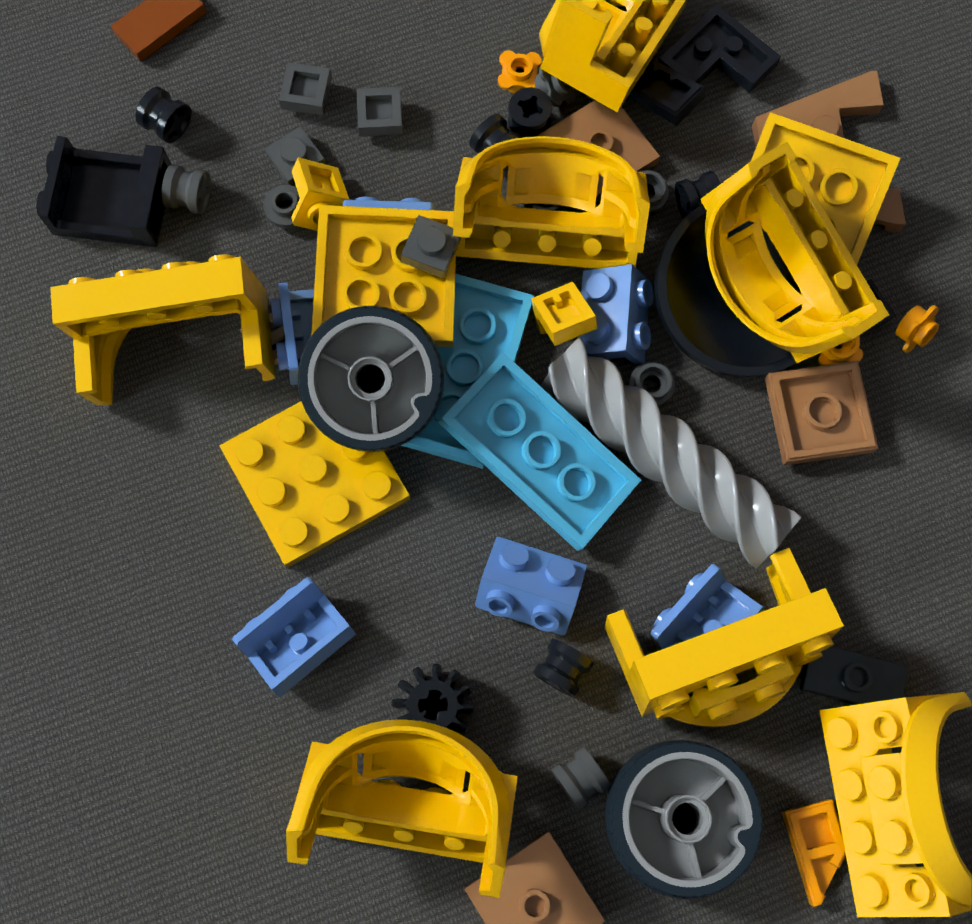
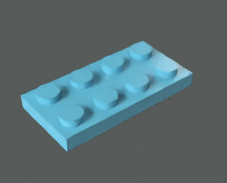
[401,274,534,469]
[438,352,641,551]

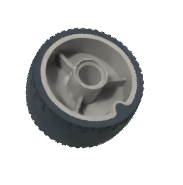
[298,306,444,452]
[605,740,763,899]

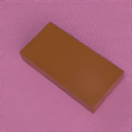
[110,0,207,62]

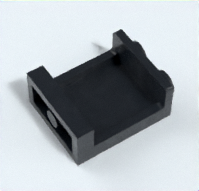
[36,136,171,247]

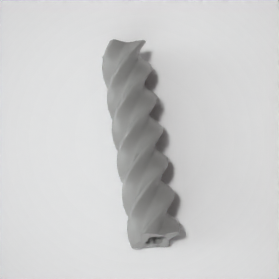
[540,337,802,569]

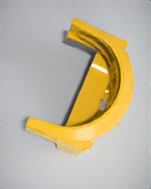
[539,0,688,112]
[453,136,650,269]
[700,141,889,363]
[50,254,276,406]
[605,548,844,727]
[819,692,972,917]
[286,719,518,898]

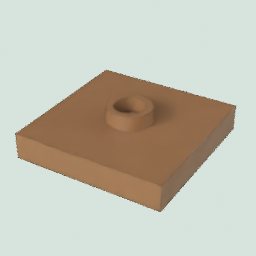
[538,100,660,202]
[764,361,879,466]
[464,831,605,924]

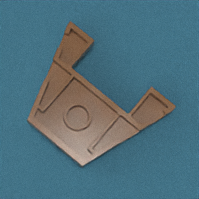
[752,70,906,232]

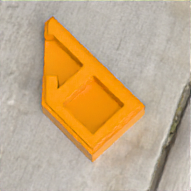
[781,799,846,907]

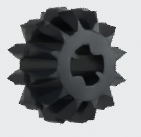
[391,664,476,734]

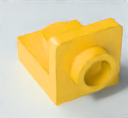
[291,157,349,231]
[531,282,598,346]

